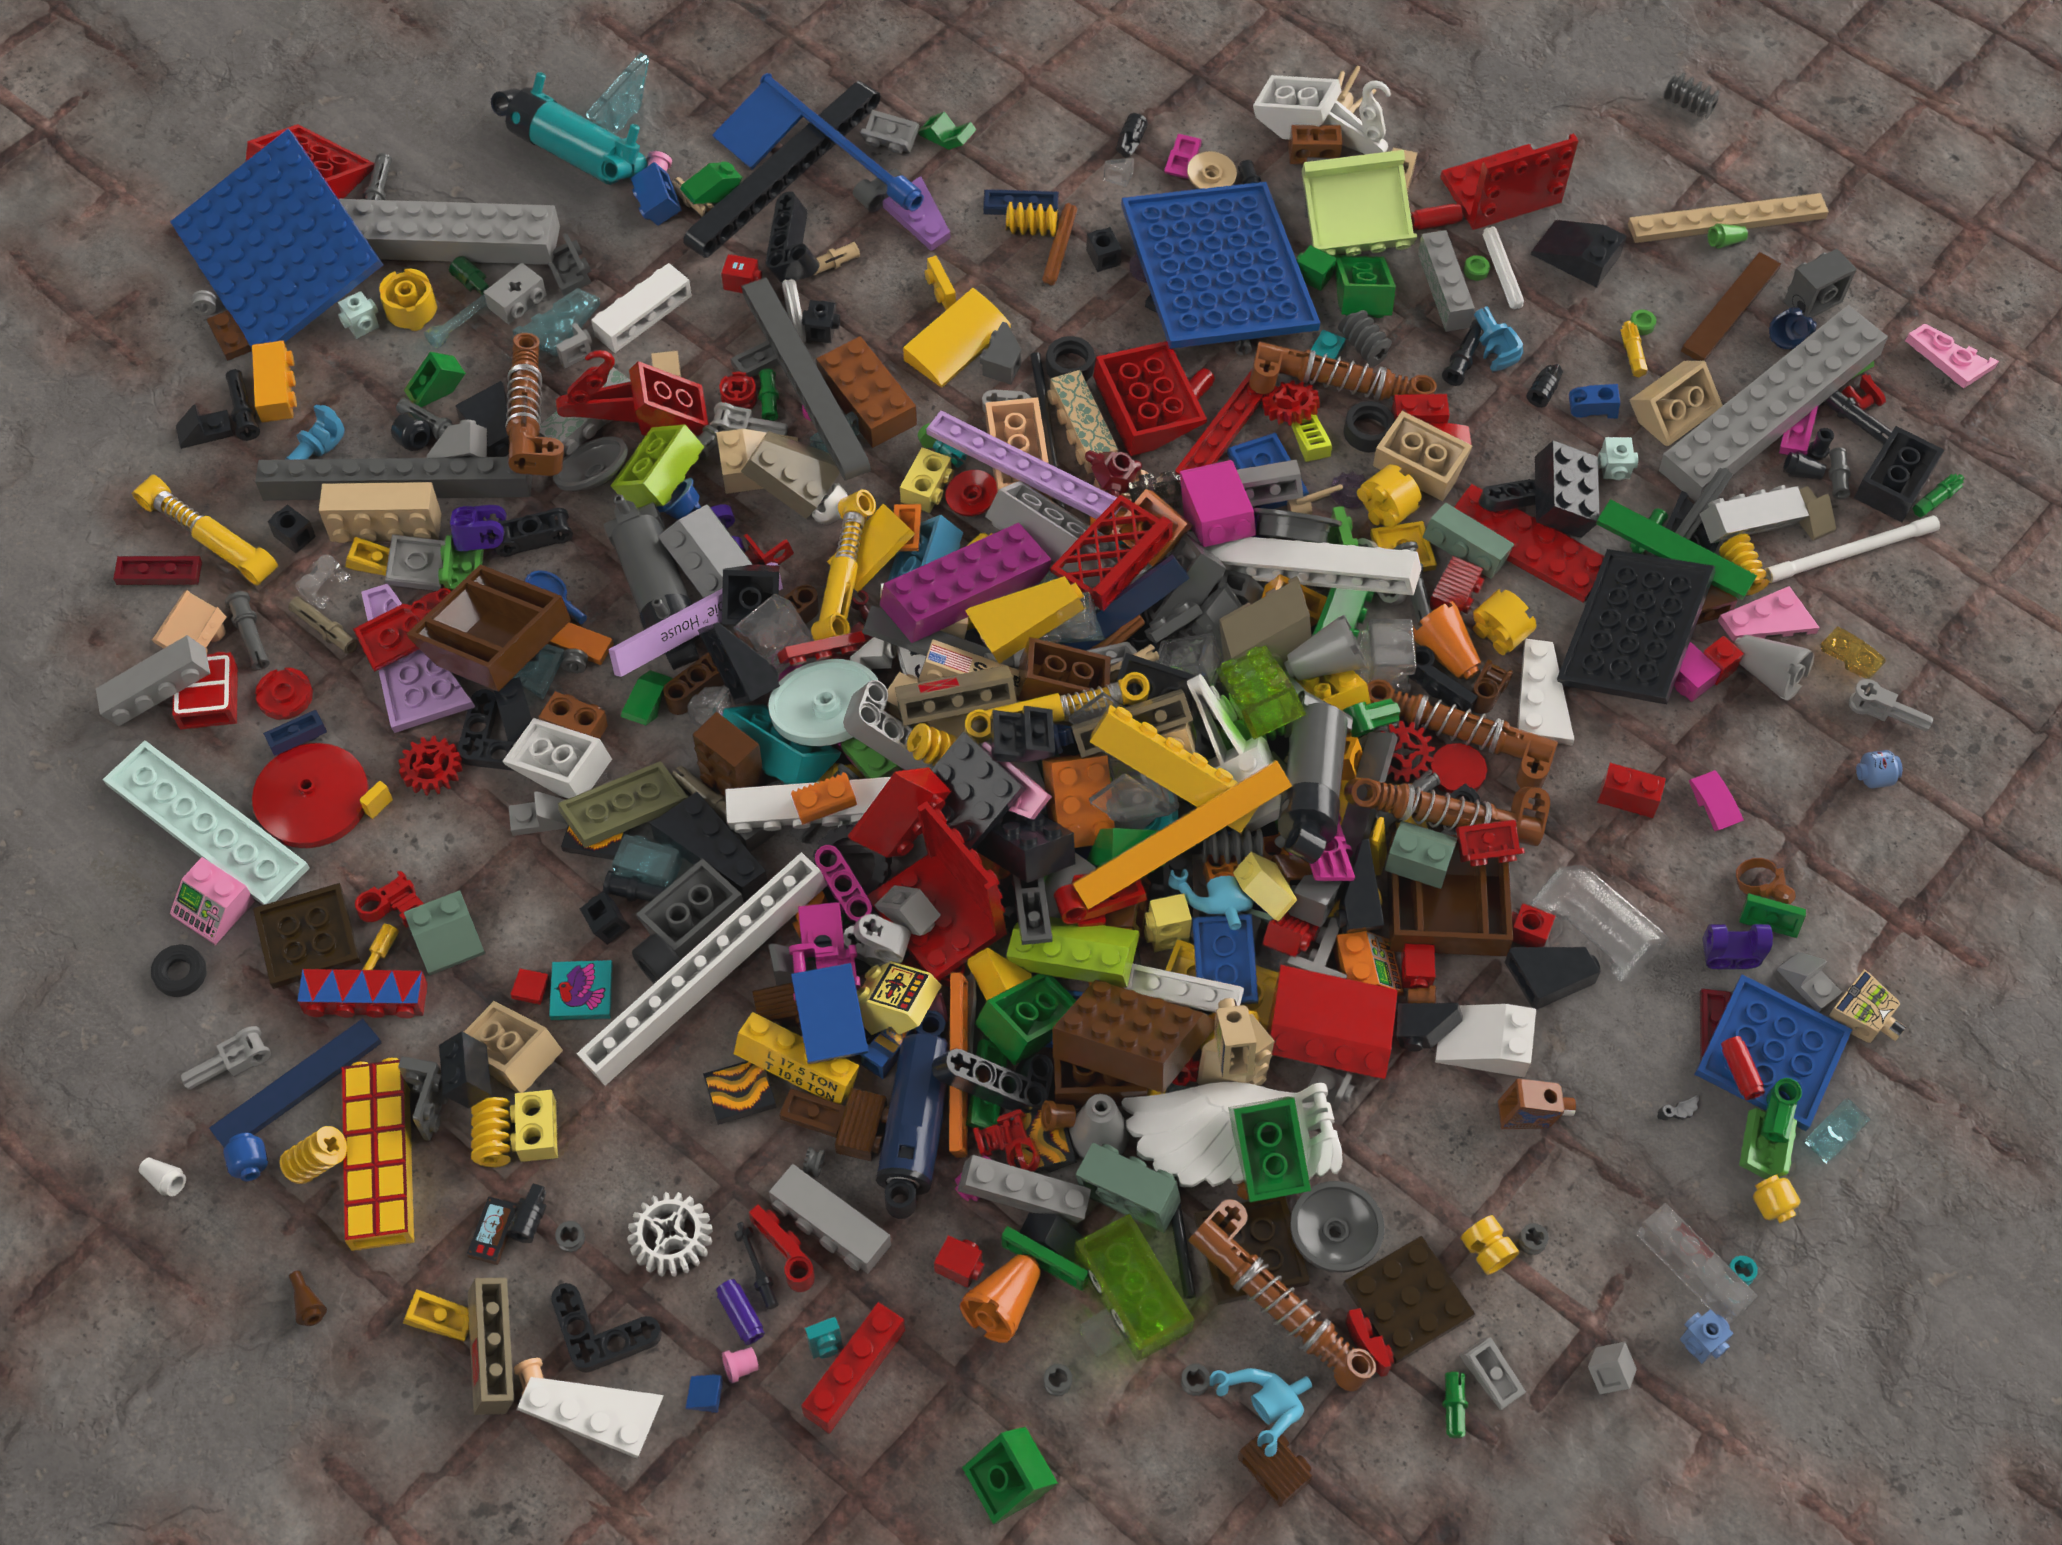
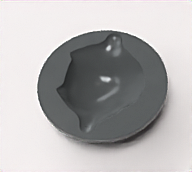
[1253,508,1342,543]

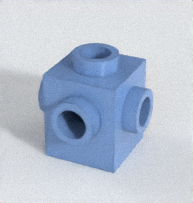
[1679,1309,1733,1364]

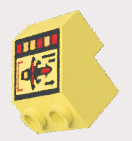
[857,961,942,1035]

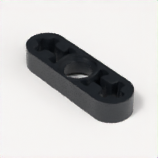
[1478,479,1535,512]

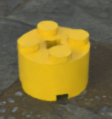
[379,269,437,331]
[1357,464,1421,527]
[1473,589,1537,655]

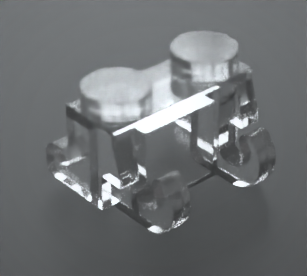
[295,555,351,609]

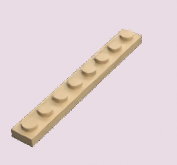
[1628,193,1829,243]

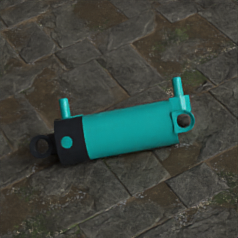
[491,72,648,185]

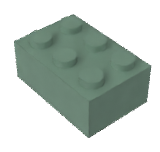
[1075,1142,1181,1233]

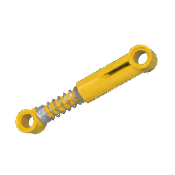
[132,474,278,586]
[811,490,876,641]
[965,672,1149,743]

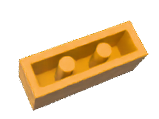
[252,341,297,423]

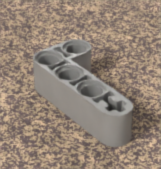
[843,680,934,770]

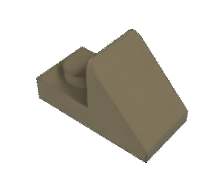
[1799,486,1836,541]

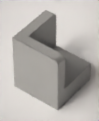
[1588,1342,1636,1394]

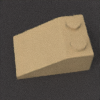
[716,429,798,494]
[464,1001,563,1093]

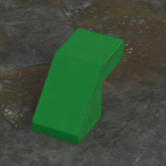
[917,112,977,150]
[621,670,673,726]

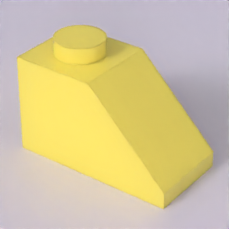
[1233,852,1297,921]

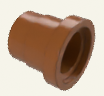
[1408,985,1436,1003]
[1041,1100,1076,1131]

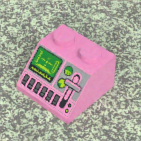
[170,857,255,945]

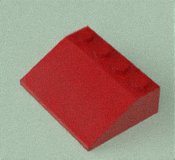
[245,124,375,199]
[1093,341,1207,456]
[1267,965,1398,1079]

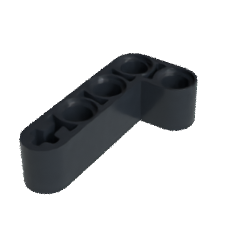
[765,191,820,283]
[932,1049,1054,1113]

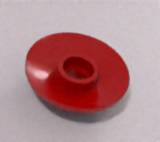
[945,470,998,516]

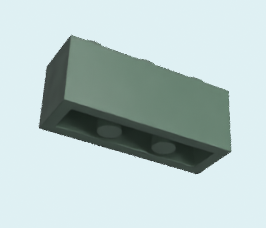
[1423,502,1514,579]

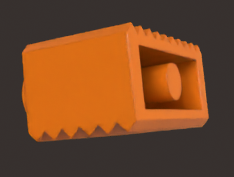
[791,772,857,825]

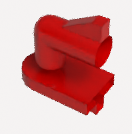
[1841,374,1886,410]

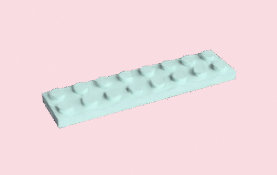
[103,740,310,905]

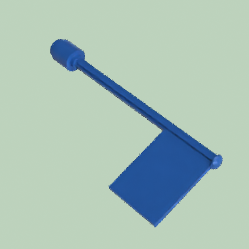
[712,73,924,211]

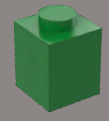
[1296,245,1336,291]

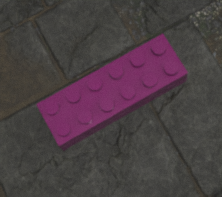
[880,522,1052,643]

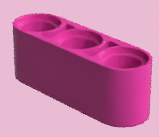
[815,845,872,924]

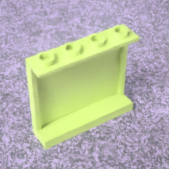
[1301,150,1417,257]

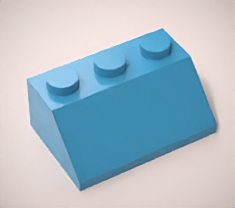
[887,515,963,582]

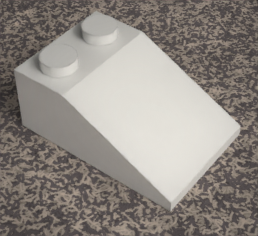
[503,718,612,799]
[1435,1004,1536,1078]

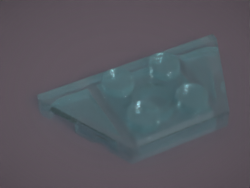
[586,53,649,135]

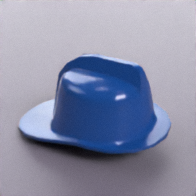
[656,478,701,520]

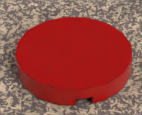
[255,668,313,720]
[1429,743,1487,793]

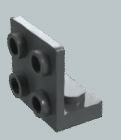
[398,1056,449,1141]

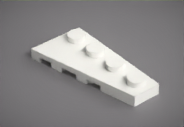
[1517,639,1574,745]
[517,1377,664,1458]

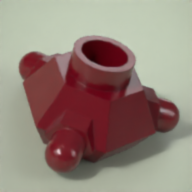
[1085,450,1142,497]

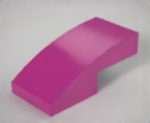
[1164,133,1202,179]
[1689,770,1744,832]

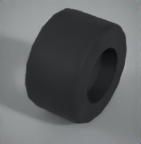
[632,934,681,984]

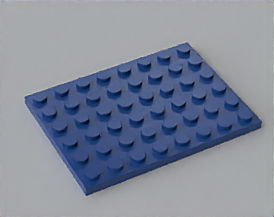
[170,129,383,348]
[1121,182,1321,349]

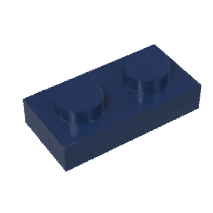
[263,710,327,756]

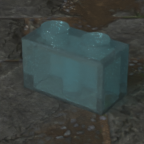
[612,834,682,887]

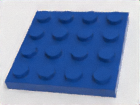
[1694,974,1852,1131]

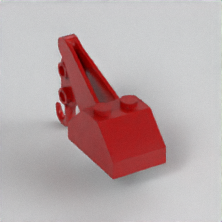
[556,350,709,436]

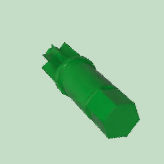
[1912,473,1964,518]

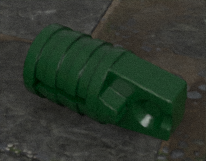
[449,256,489,298]

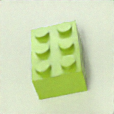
[611,424,704,508]

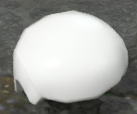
[812,483,848,525]

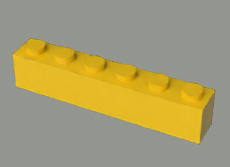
[1090,705,1258,833]

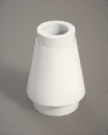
[139,1158,186,1196]

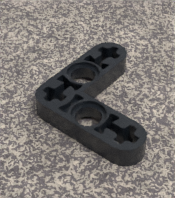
[458,689,516,771]
[551,1283,662,1373]

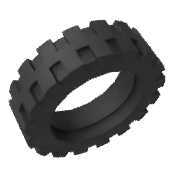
[813,825,892,899]

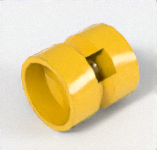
[1460,1215,1519,1275]

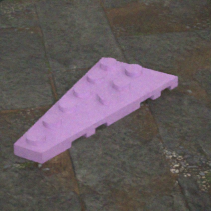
[361,583,475,733]

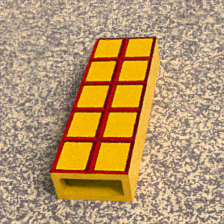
[342,1058,414,1251]

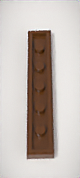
[1681,252,1781,361]

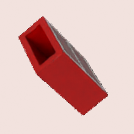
[172,652,238,730]

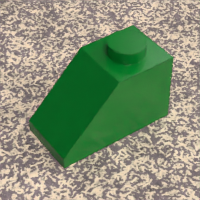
[680,162,742,204]
[404,352,466,408]

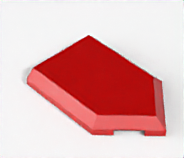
[353,604,431,672]

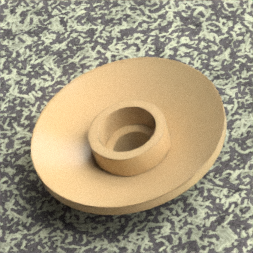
[1187,151,1237,189]

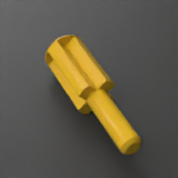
[362,924,399,970]

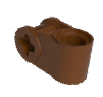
[1472,659,1514,714]

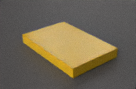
[827,504,915,592]

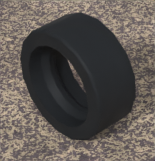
[1046,336,1095,382]
[1343,401,1395,453]

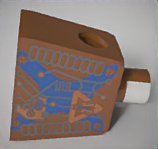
[1498,1079,1576,1129]

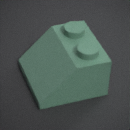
[1385,821,1457,889]
[404,890,485,976]

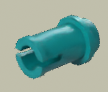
[933,440,967,468]

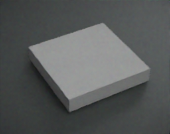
[385,534,445,591]

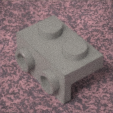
[860,110,919,154]

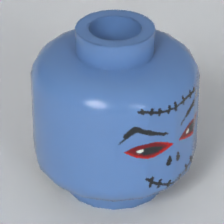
[1856,750,1902,789]

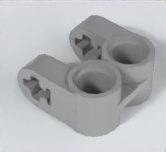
[843,914,911,967]

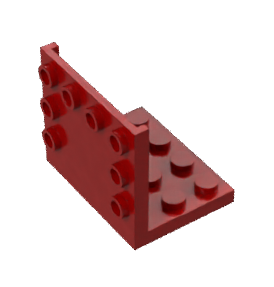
[1440,133,1579,230]
[867,801,1007,981]

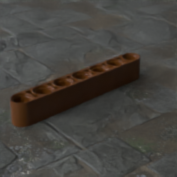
[664,584,819,715]

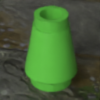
[1708,223,1748,249]

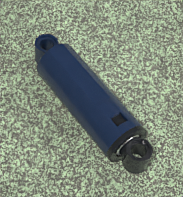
[876,1010,950,1219]

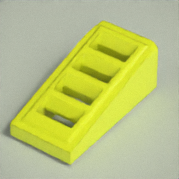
[1291,415,1332,462]

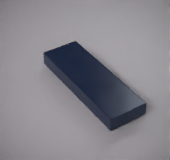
[983,189,1059,217]

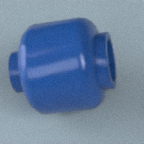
[223,1133,268,1181]

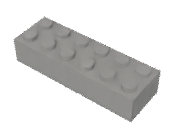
[985,481,1153,589]

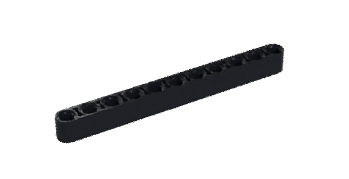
[683,81,881,258]

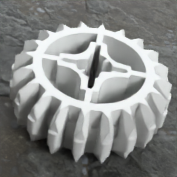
[627,1192,713,1277]

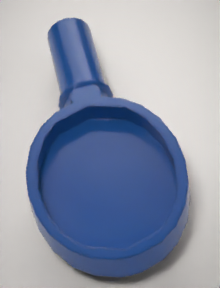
[525,570,587,625]

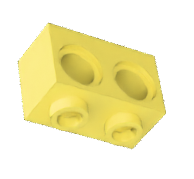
[900,447,954,513]
[1144,894,1192,952]
[510,1090,558,1162]

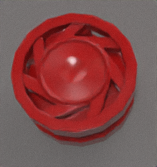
[719,372,757,409]

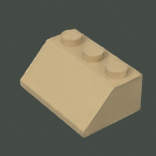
[1630,361,1723,446]
[1373,411,1472,501]
[1197,1013,1274,1086]

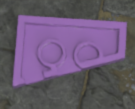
[883,176,950,251]

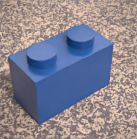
[631,162,682,226]

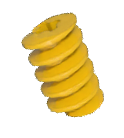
[1006,202,1058,237]
[1719,534,1770,596]
[906,723,958,766]
[471,1097,511,1167]
[279,1126,347,1184]

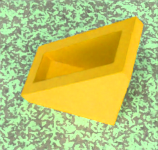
[967,947,1032,1001]

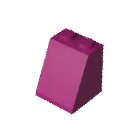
[1180,460,1256,547]

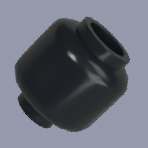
[391,412,431,451]

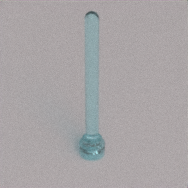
[424,294,487,349]

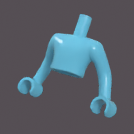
[1168,869,1254,930]
[1210,1368,1312,1457]

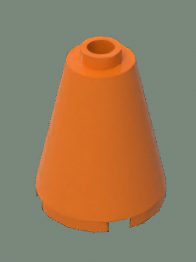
[1409,601,1481,680]
[960,1255,1041,1343]

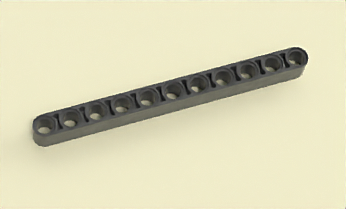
[742,277,871,481]

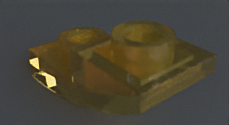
[1820,626,1886,679]

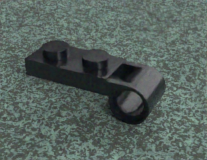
[1406,646,1478,713]

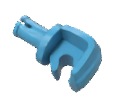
[1474,307,1523,372]
[285,405,345,460]

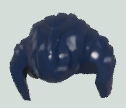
[1769,307,1817,350]

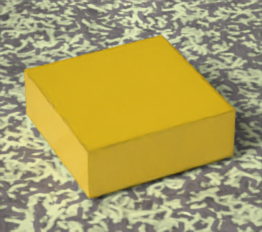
[360,781,393,819]

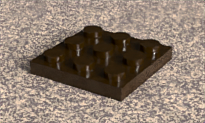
[253,883,361,989]
[1194,1196,1310,1305]
[1343,1236,1475,1364]

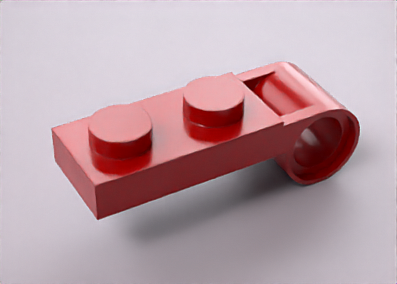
[1054,879,1147,924]
[749,1204,815,1292]

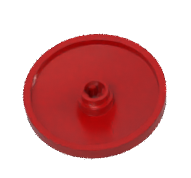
[252,743,370,848]

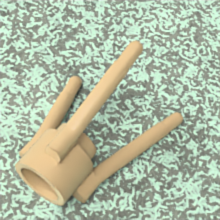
[1337,66,1376,114]
[1287,484,1353,526]

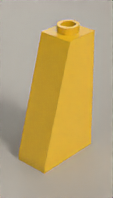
[965,576,1085,664]

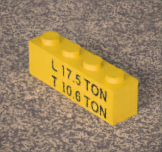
[734,1012,859,1105]

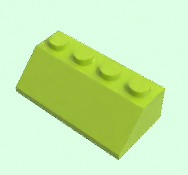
[1006,917,1140,988]

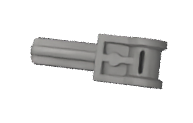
[710,402,788,435]
[1848,679,1933,731]
[181,1026,271,1090]

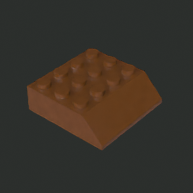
[407,564,571,692]
[1387,832,1513,957]
[1053,980,1215,1093]

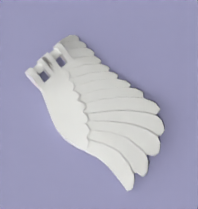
[1122,1082,1342,1187]

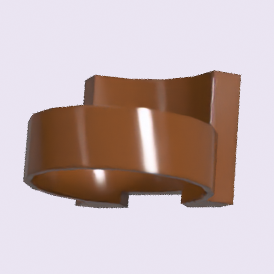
[1736,858,1796,904]

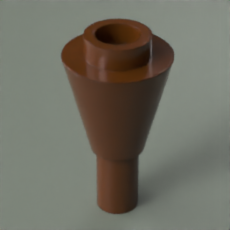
[289,1271,327,1326]

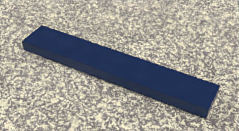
[1053,554,1190,651]
[209,1018,382,1148]

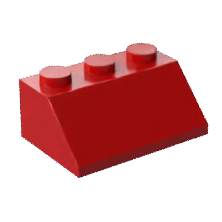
[848,767,951,858]

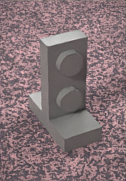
[1286,917,1347,979]

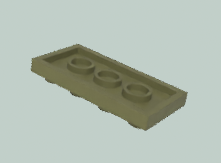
[558,761,688,848]

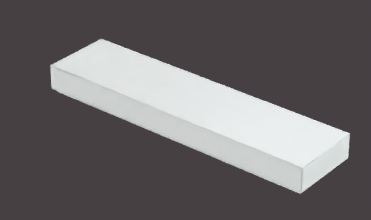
[1124,964,1244,1013]

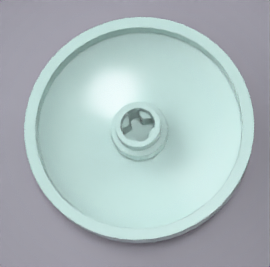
[768,659,878,746]

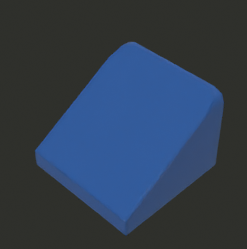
[686,1375,723,1413]

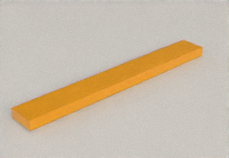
[1072,760,1292,910]

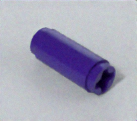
[716,1279,765,1345]

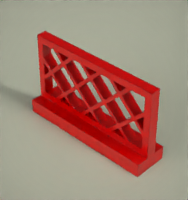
[1050,495,1173,611]

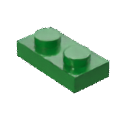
[1739,893,1806,938]

